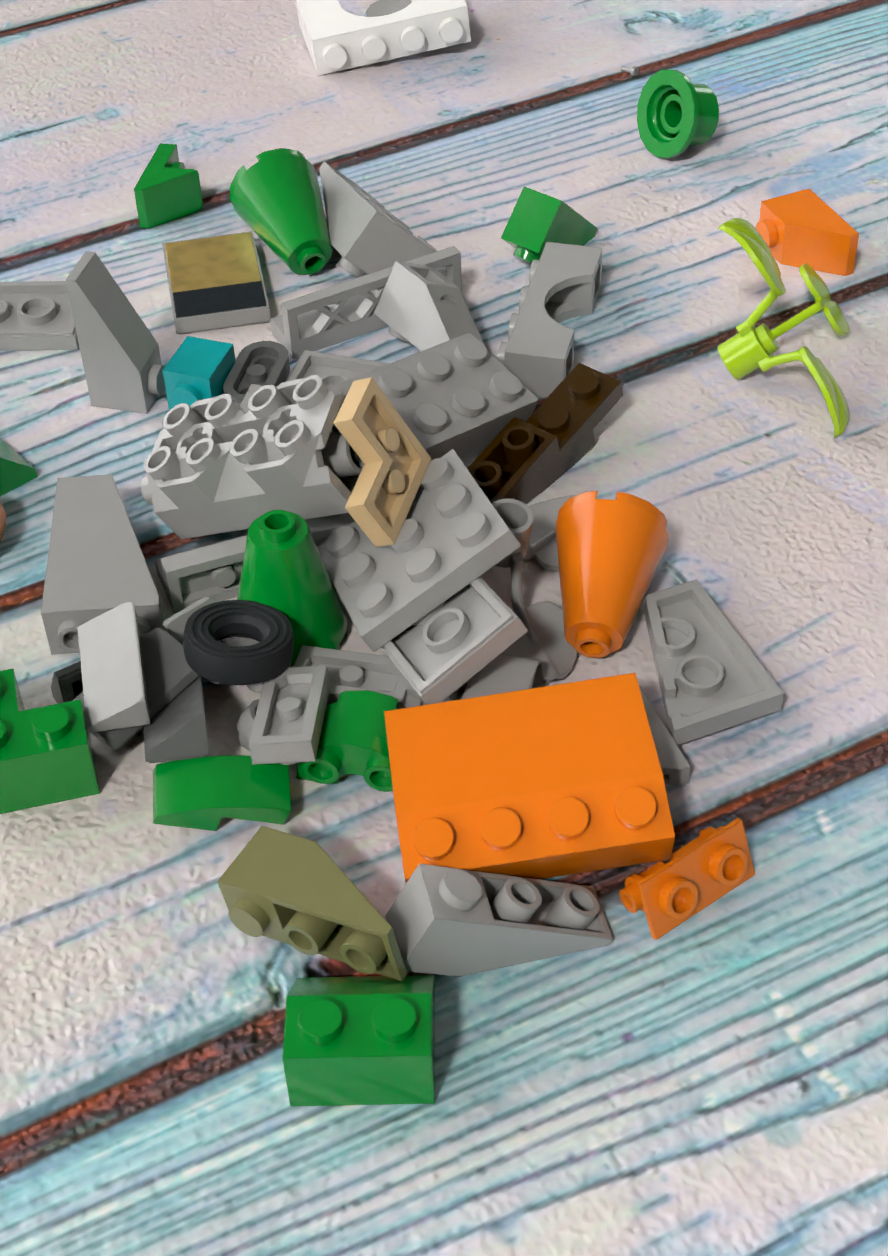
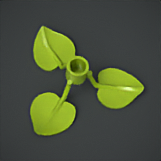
[717,218,850,438]

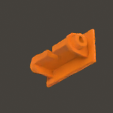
[619,818,755,940]

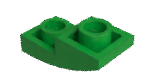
[153,755,291,831]

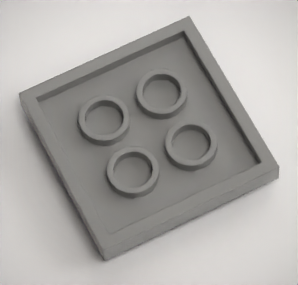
[317,449,521,652]

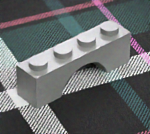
[497,242,602,398]

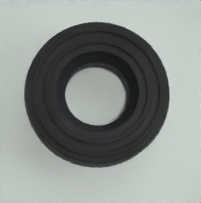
[183,600,294,685]

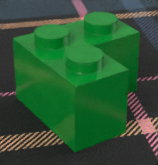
[0,669,100,814]

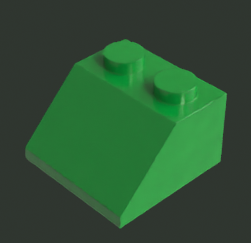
[282,975,435,1107]

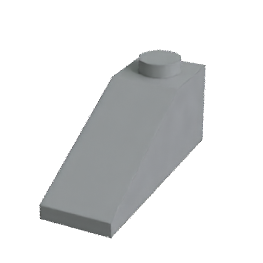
[66,251,166,414]

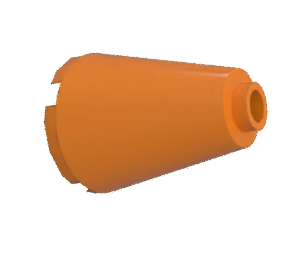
[555,491,669,658]

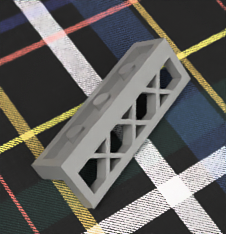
[270,246,462,359]
[155,513,354,614]

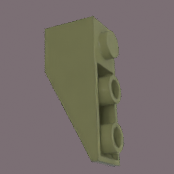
[217,826,407,981]

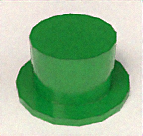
[637,70,719,158]

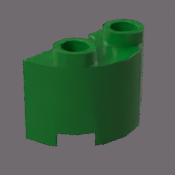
[296,690,398,792]

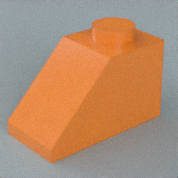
[756,188,859,276]

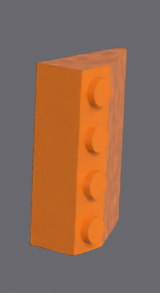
[384,673,675,883]

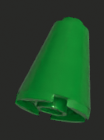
[230,148,332,275]
[237,510,348,667]

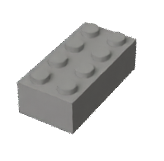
[328,332,539,467]

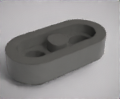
[223,341,290,404]

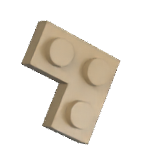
[333,377,431,547]

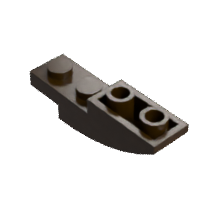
[467,363,623,503]

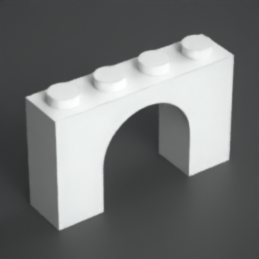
[295,0,471,76]

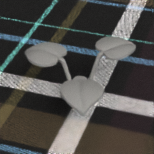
[492,494,579,681]

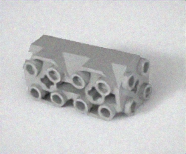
[141,375,364,539]

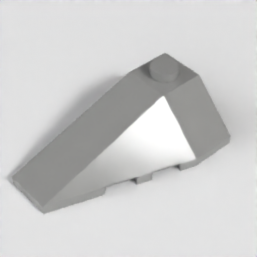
[319,161,437,277]

